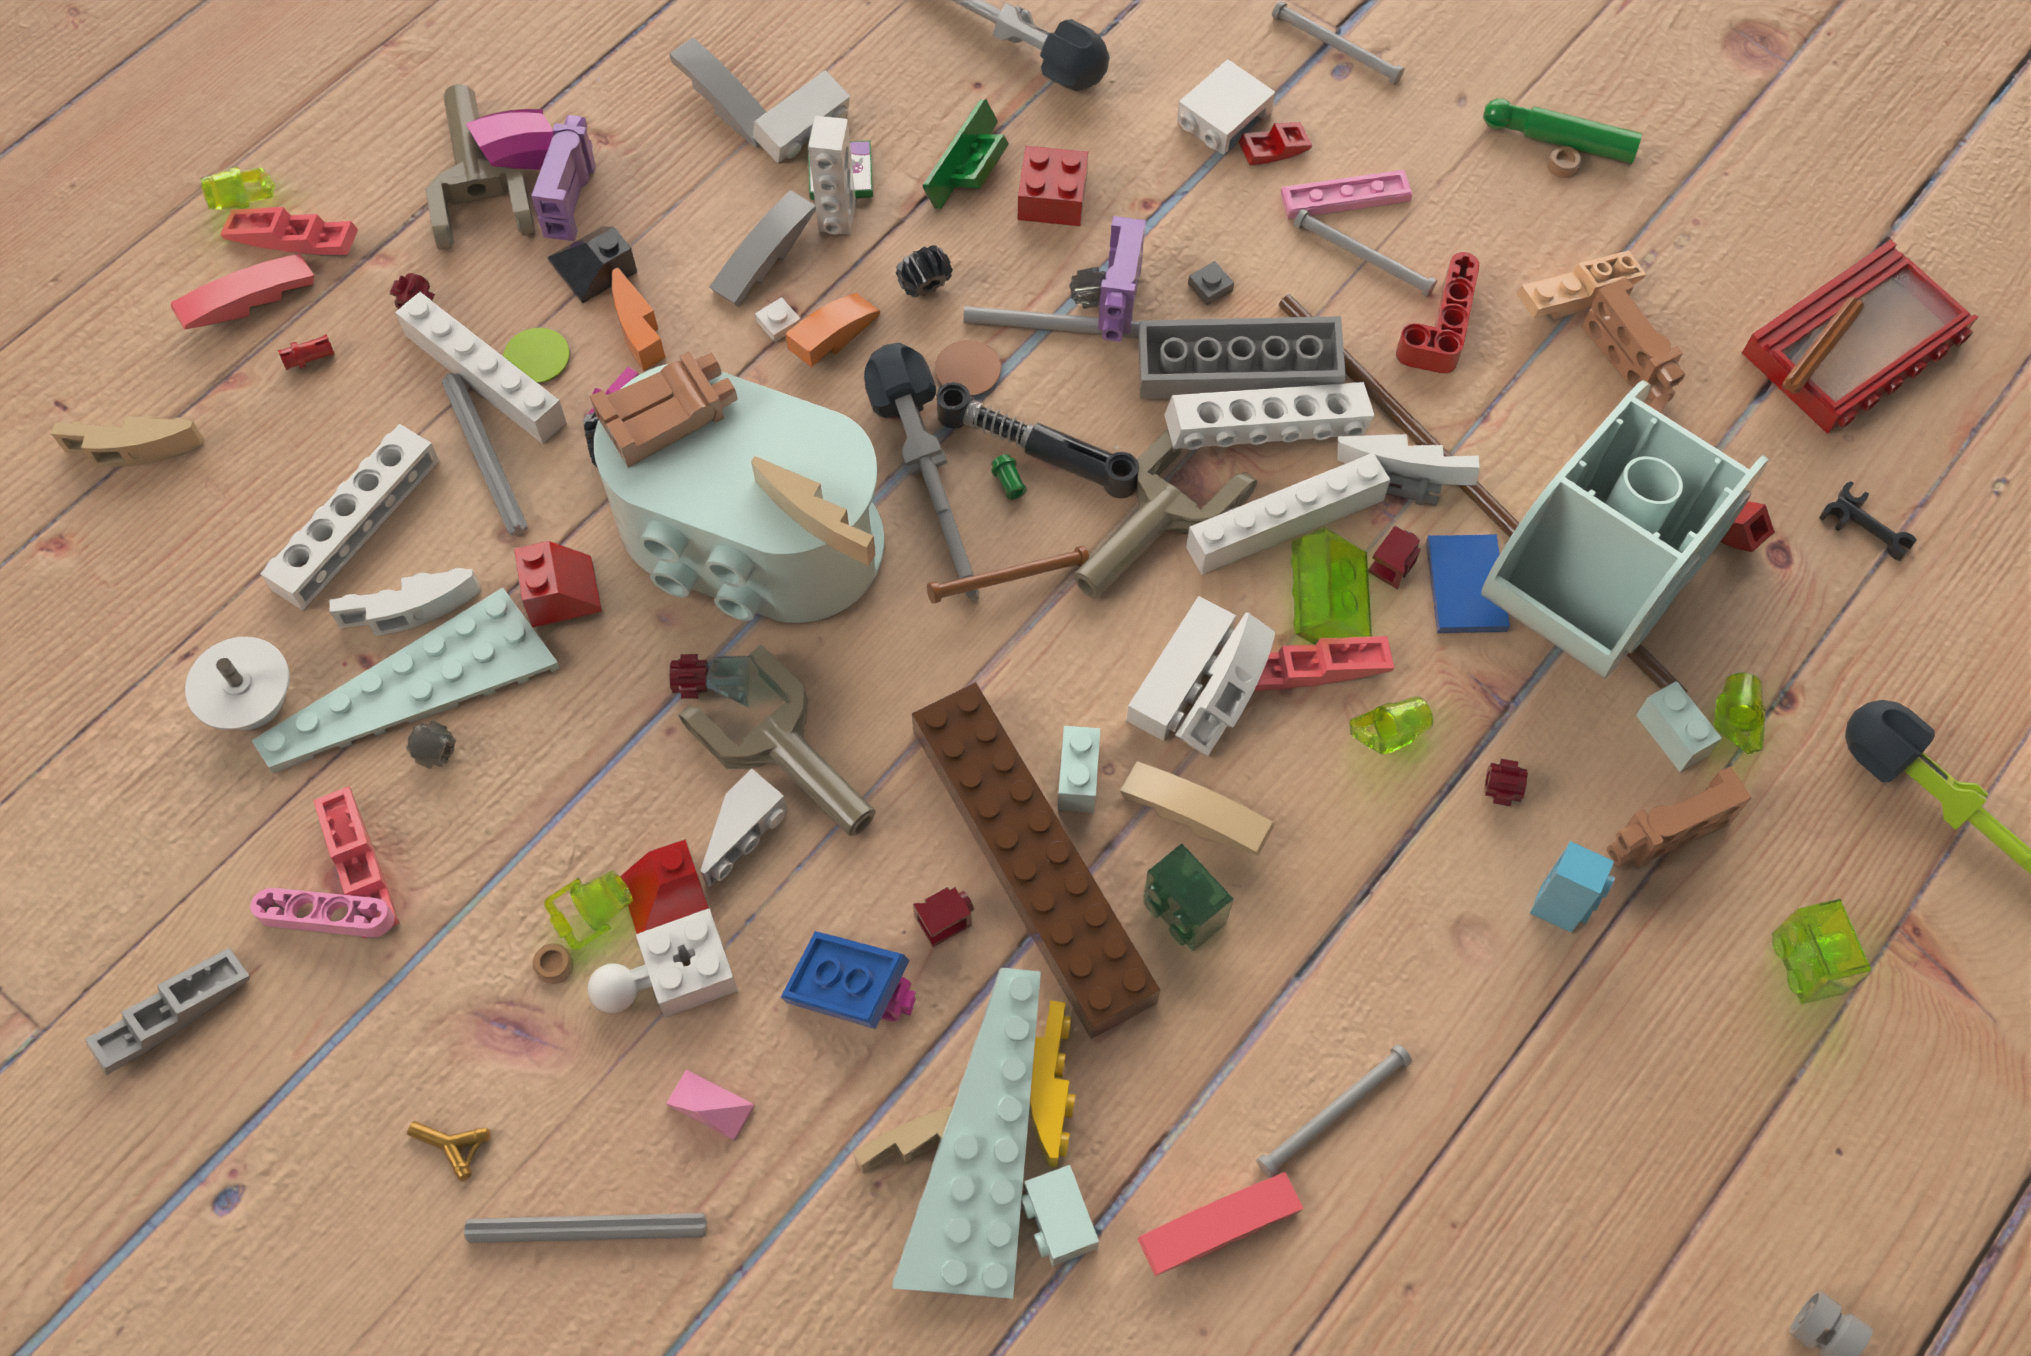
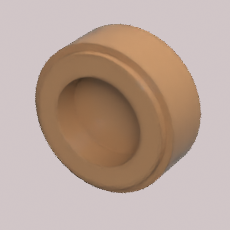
[1547,146,1581,178]
[533,943,573,984]

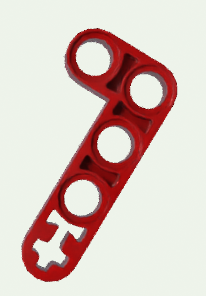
[1396,252,1479,373]

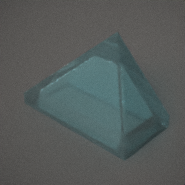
[706,656,750,708]

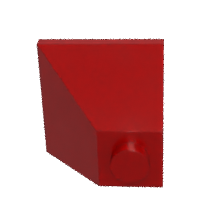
[619,839,709,934]

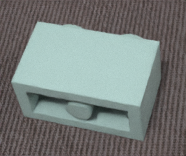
[1636,681,1722,772]
[1058,726,1101,813]
[1021,1165,1099,1266]

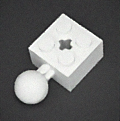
[588,908,738,1018]

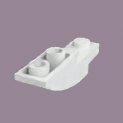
[330,568,481,636]
[1175,612,1275,756]

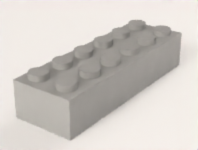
[1138,316,1345,399]

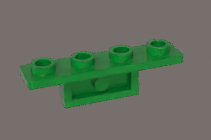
[923,99,1009,209]

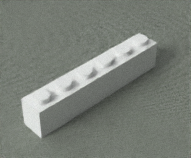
[395,292,567,444]
[1186,453,1390,575]

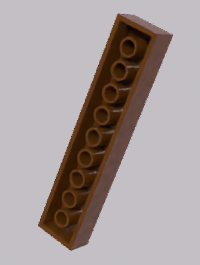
[912,682,1160,1039]

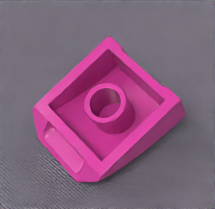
[466,109,554,170]

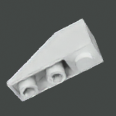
[700,769,787,887]

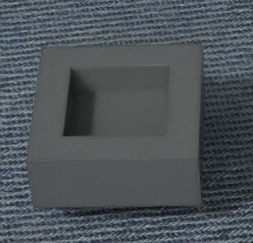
[1188,261,1234,305]

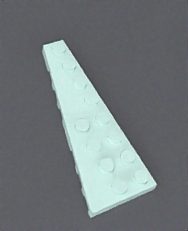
[251,588,560,773]
[892,968,1041,1299]

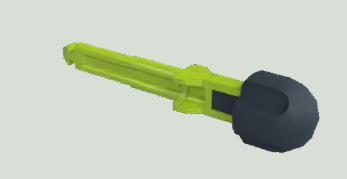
[1845,700,2031,875]

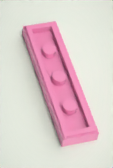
[1281,170,1412,219]

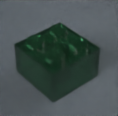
[1143,843,1234,952]

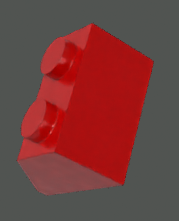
[514,541,602,628]

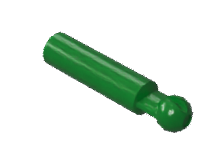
[1483,98,1642,164]

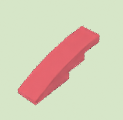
[220,207,358,255]
[171,253,314,330]
[1254,636,1394,691]
[313,786,400,939]
[1137,1172,1304,1276]

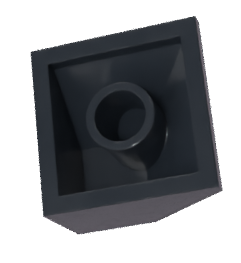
[547,226,637,303]

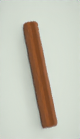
[1783,297,1864,394]

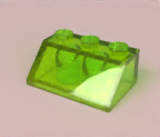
[1291,527,1372,645]

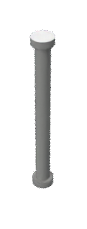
[1272,0,1405,85]
[1294,209,1437,297]
[1256,1044,1412,1178]

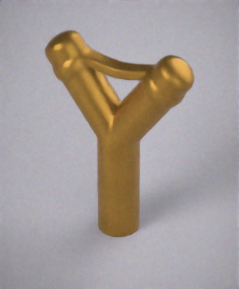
[407,1121,491,1181]

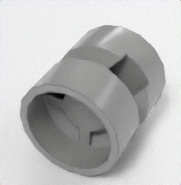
[1789,1290,1873,1356]

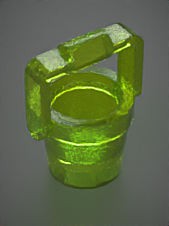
[200,166,275,210]
[1714,673,1766,755]
[1349,696,1433,754]
[544,870,633,950]

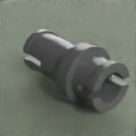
[1386,473,1442,506]

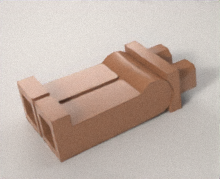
[1582,277,1686,401]
[589,351,738,468]
[1606,766,1752,869]

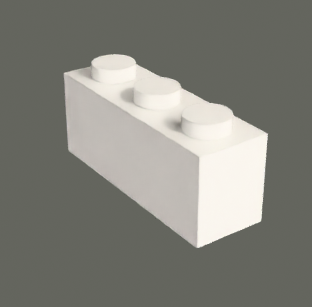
[753,70,850,163]

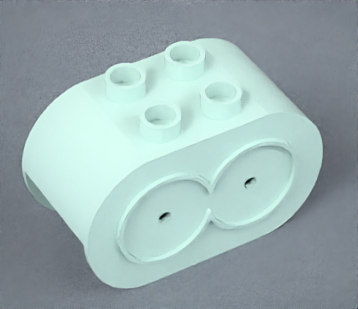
[594,364,884,623]
[1481,380,1769,679]

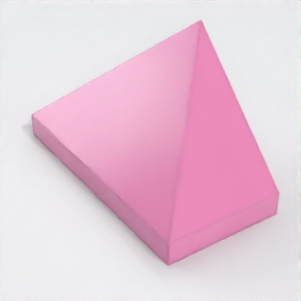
[666,1070,755,1141]

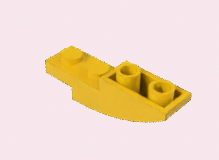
[1029,1000,1076,1168]

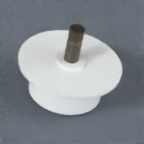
[185,637,290,730]

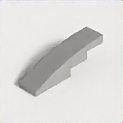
[670,37,766,148]
[709,190,816,307]
[85,948,250,1075]

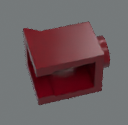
[1368,526,1421,590]
[913,887,974,947]

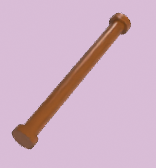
[927,546,1089,604]

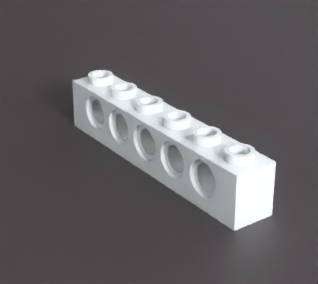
[1164,382,1375,450]
[260,424,439,610]

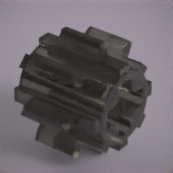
[1069,267,1106,309]
[406,720,456,769]

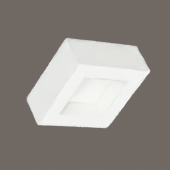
[755,297,801,342]

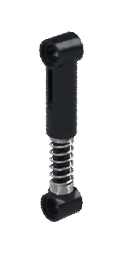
[936,382,1139,499]

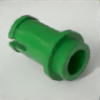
[991,454,1027,500]

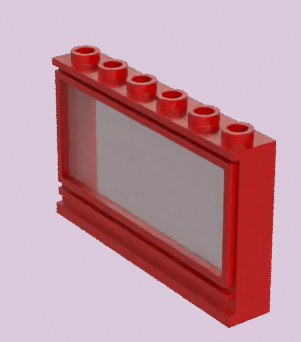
[1742,240,1978,434]

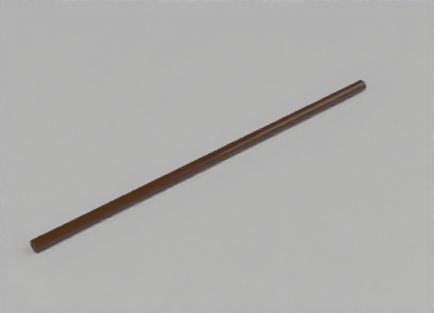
[1279,294,1688,693]

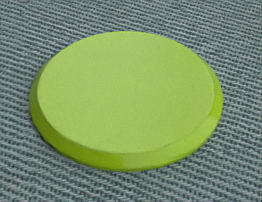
[503,328,570,383]

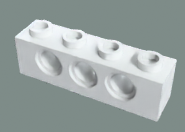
[808,116,856,235]

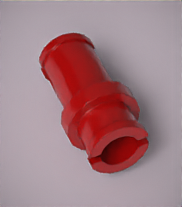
[278,334,335,371]

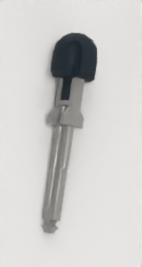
[952,0,1110,91]
[864,343,980,601]

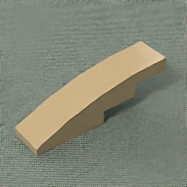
[751,456,876,566]
[1120,761,1275,856]
[853,1106,953,1174]

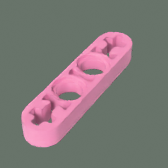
[250,888,394,937]

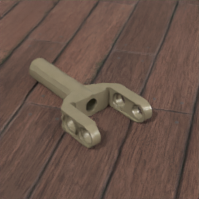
[426,84,535,250]
[1074,429,1257,599]
[678,645,876,836]

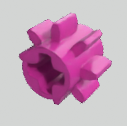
[882,977,916,1022]

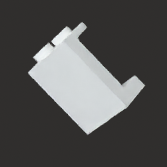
[1177,59,1275,155]

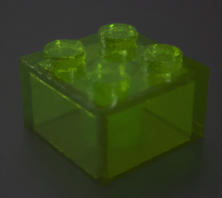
[1772,899,1872,1005]

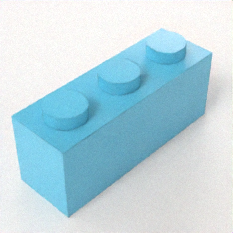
[1530,841,1615,933]

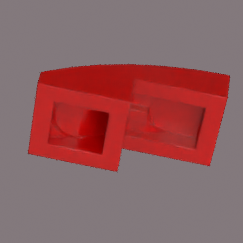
[1238,122,1312,165]

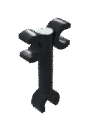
[1820,481,1917,561]

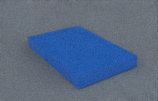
[1426,534,1510,633]
[781,931,910,1029]

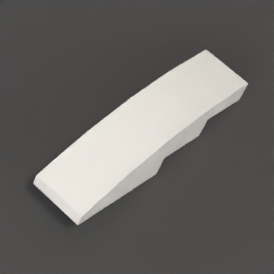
[1337,434,1480,485]

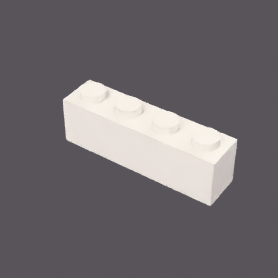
[1126,596,1236,741]

